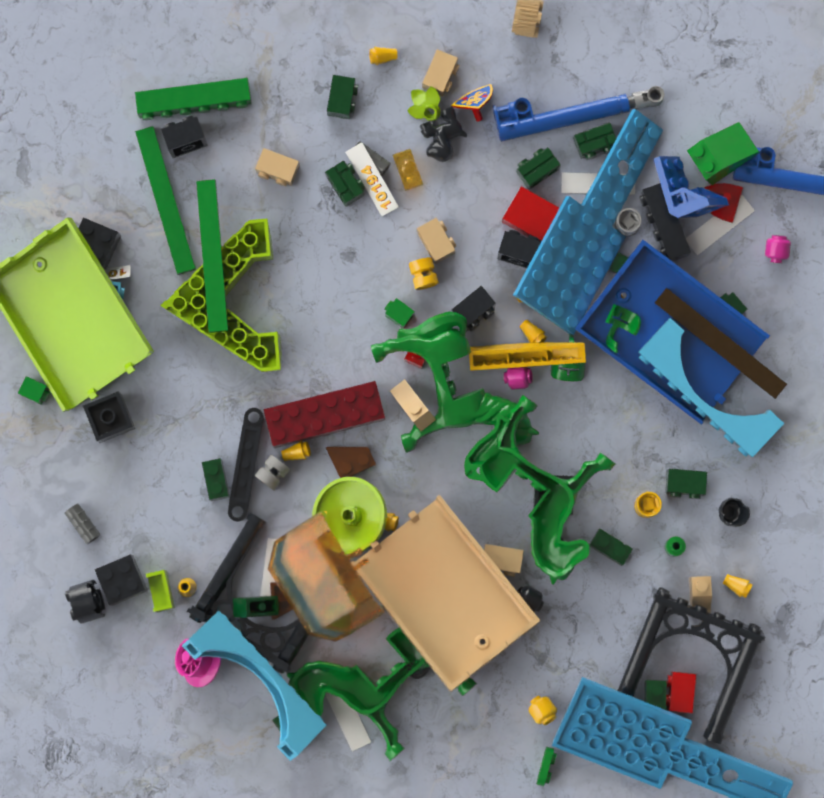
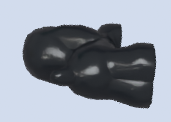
[420,107,467,162]

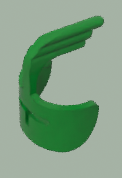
[605,304,641,353]
[551,334,586,382]

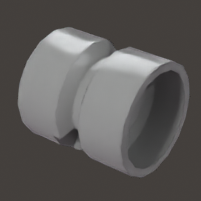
[615,208,642,237]
[255,455,291,491]

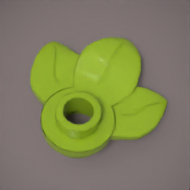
[407,86,441,121]

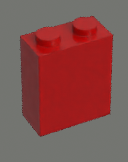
[502,186,559,242]

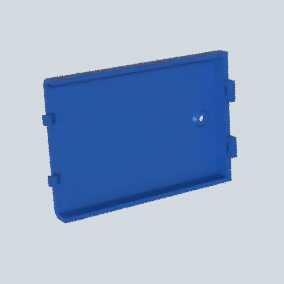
[575,240,770,425]

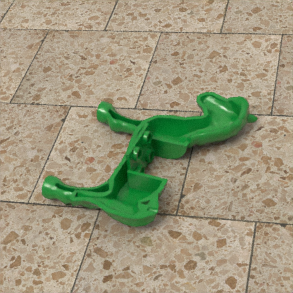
[371,311,539,453]
[464,395,616,585]
[287,627,477,761]

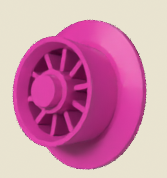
[175,638,222,688]

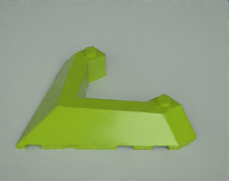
[160,218,282,372]

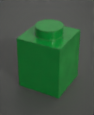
[384,298,415,329]
[18,376,50,405]

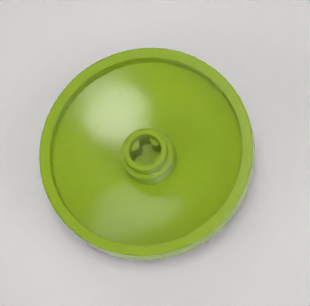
[312,477,387,555]

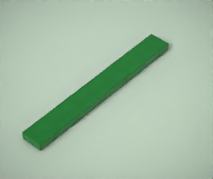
[135,126,196,275]
[196,179,229,333]

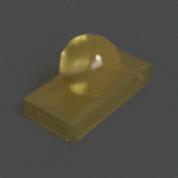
[392,149,423,191]

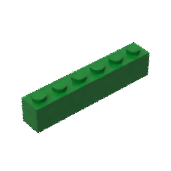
[135,78,252,120]

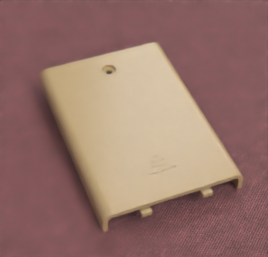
[350,495,540,692]

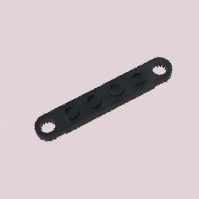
[228,408,264,522]

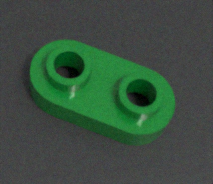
[536,746,557,787]

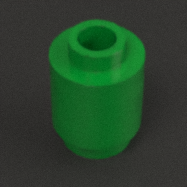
[664,536,686,557]

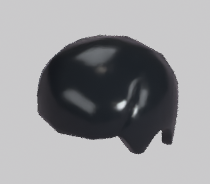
[718,498,750,527]

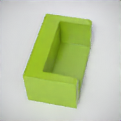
[145,570,175,612]

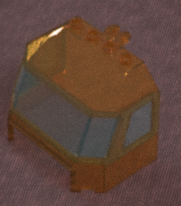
[268,511,386,642]

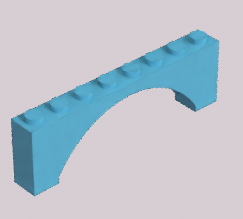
[638,318,784,457]
[182,611,326,761]

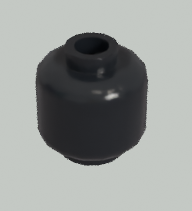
[517,585,544,612]

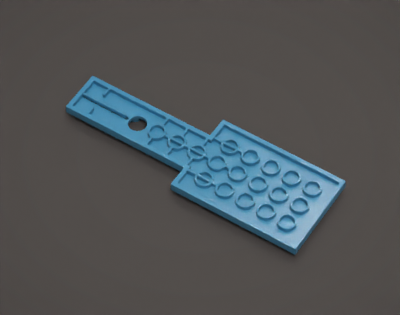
[513,109,663,335]
[552,677,793,798]

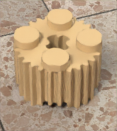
[512,0,544,38]

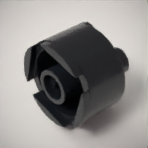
[65,580,105,624]

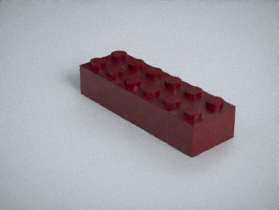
[263,381,385,449]

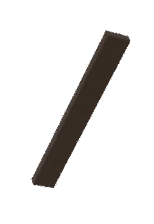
[654,288,787,399]

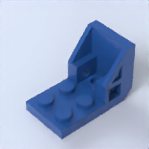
[654,156,729,218]

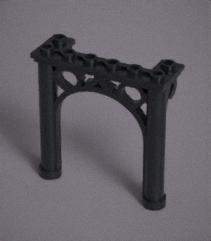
[187,512,349,674]
[617,587,765,744]

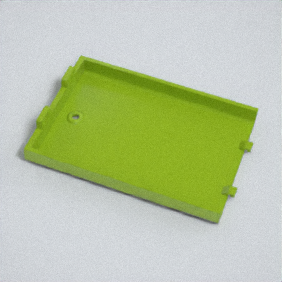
[0,217,154,412]

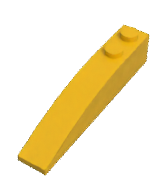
[469,342,586,371]

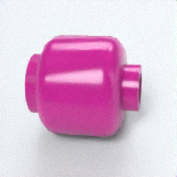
[765,235,791,263]
[504,367,533,390]

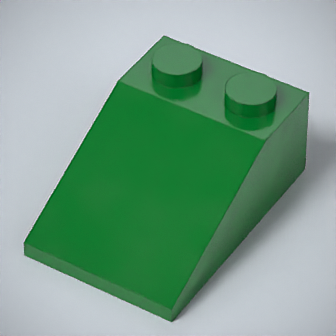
[687,122,760,186]

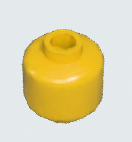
[528,696,557,726]

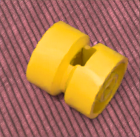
[408,257,439,290]
[634,492,662,518]

